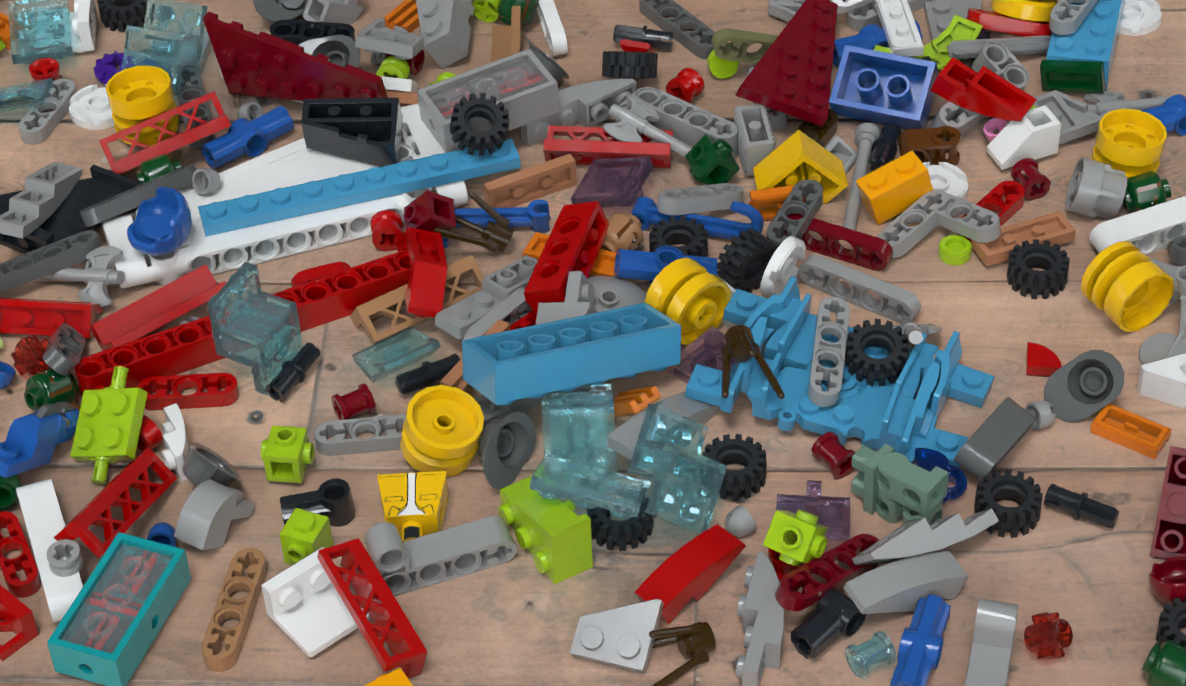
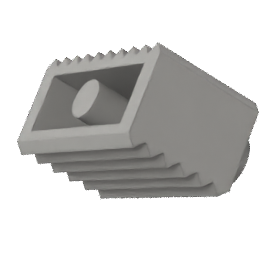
[734,104,776,176]

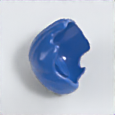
[127,186,192,256]

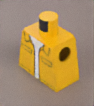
[377,471,449,542]

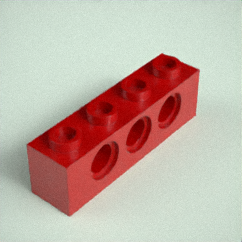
[524,201,609,317]

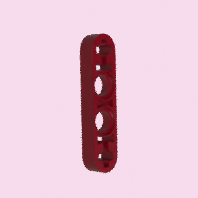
[769,213,893,271]
[775,533,879,612]

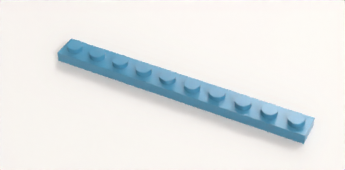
[198,138,521,237]

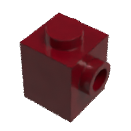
[404,190,456,237]

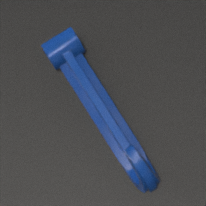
[631,197,764,240]
[442,199,551,248]

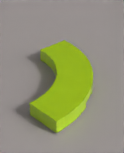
[874,15,983,73]

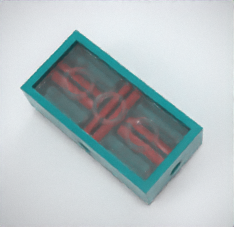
[47,532,191,686]

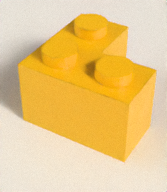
[753,129,848,204]

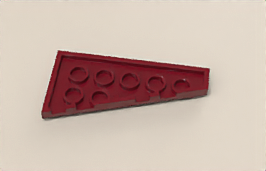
[735,0,838,127]
[203,11,388,101]

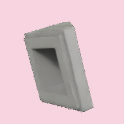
[824,135,857,173]

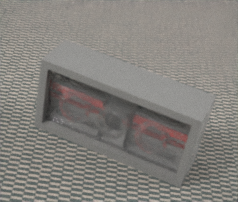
[417,49,560,153]

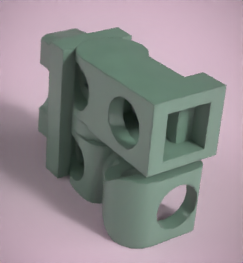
[851,444,948,525]

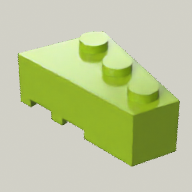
[498,473,593,585]

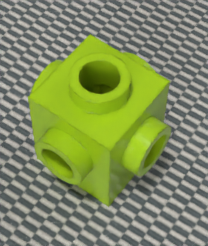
[261,425,315,483]
[763,509,828,567]

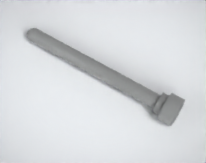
[843,123,881,230]

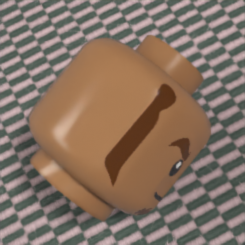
[601,213,643,253]

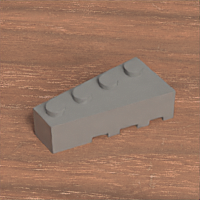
[416,0,474,69]

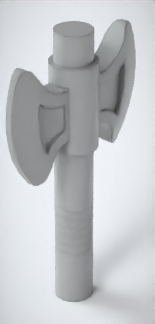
[1084,91,1171,116]
[603,95,692,158]
[40,246,125,308]
[884,320,942,344]

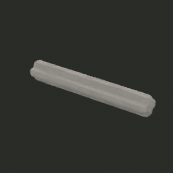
[947,35,1051,59]

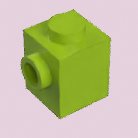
[279,508,333,565]

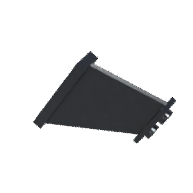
[0,164,143,254]

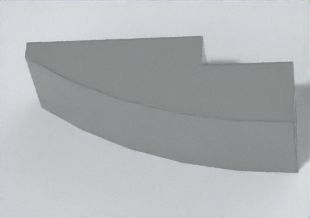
[843,551,968,614]

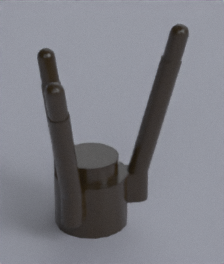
[434,191,514,252]
[720,325,785,399]
[649,622,716,686]

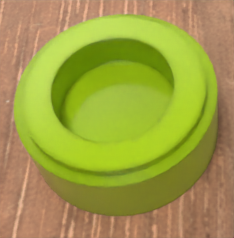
[707,50,739,79]
[938,235,972,266]

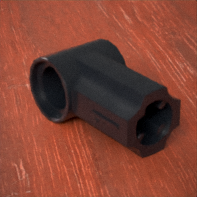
[280,478,356,526]
[791,588,867,659]

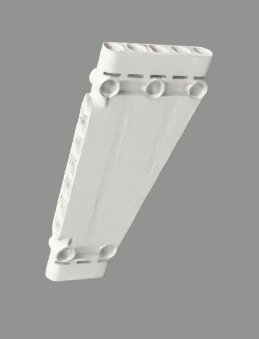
[102,103,468,290]

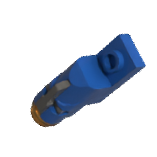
[0,402,81,478]

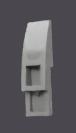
[520,78,636,147]
[435,255,538,340]
[736,552,784,686]

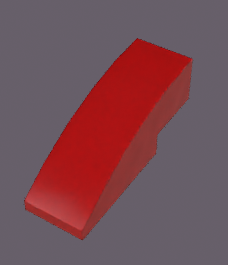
[930,57,1037,122]
[634,524,746,624]

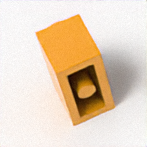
[856,150,934,225]

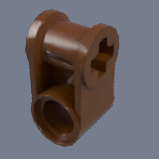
[898,126,960,166]

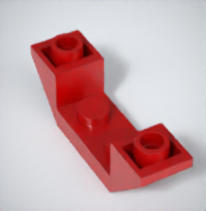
[396,227,447,318]

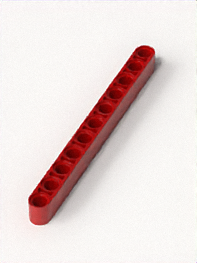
[74,249,411,397]

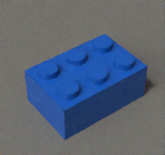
[829,45,939,130]

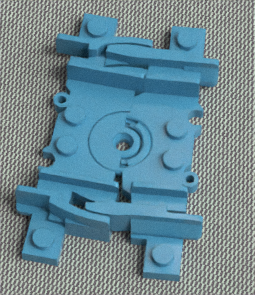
[685,276,994,472]

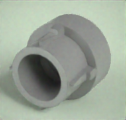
[1065,157,1127,219]

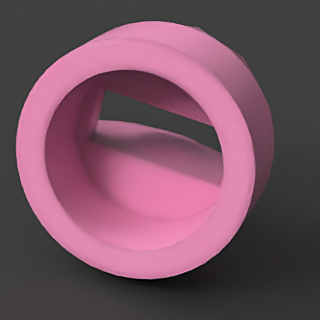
[983,118,1008,142]

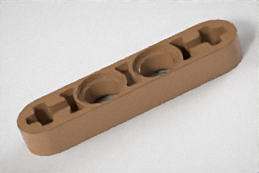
[201,548,267,672]

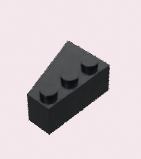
[301,98,403,167]

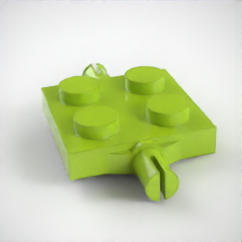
[70,366,148,485]

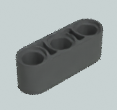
[953,397,1036,482]

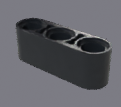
[270,20,356,45]

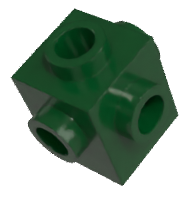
[685,134,740,185]

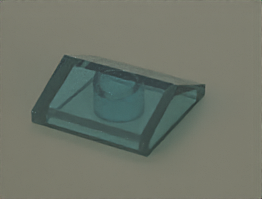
[0,77,53,113]
[352,328,441,383]

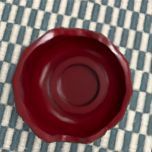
[1149,557,1186,605]

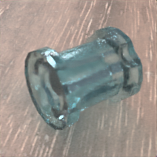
[845,631,896,678]

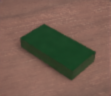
[1040,60,1106,94]

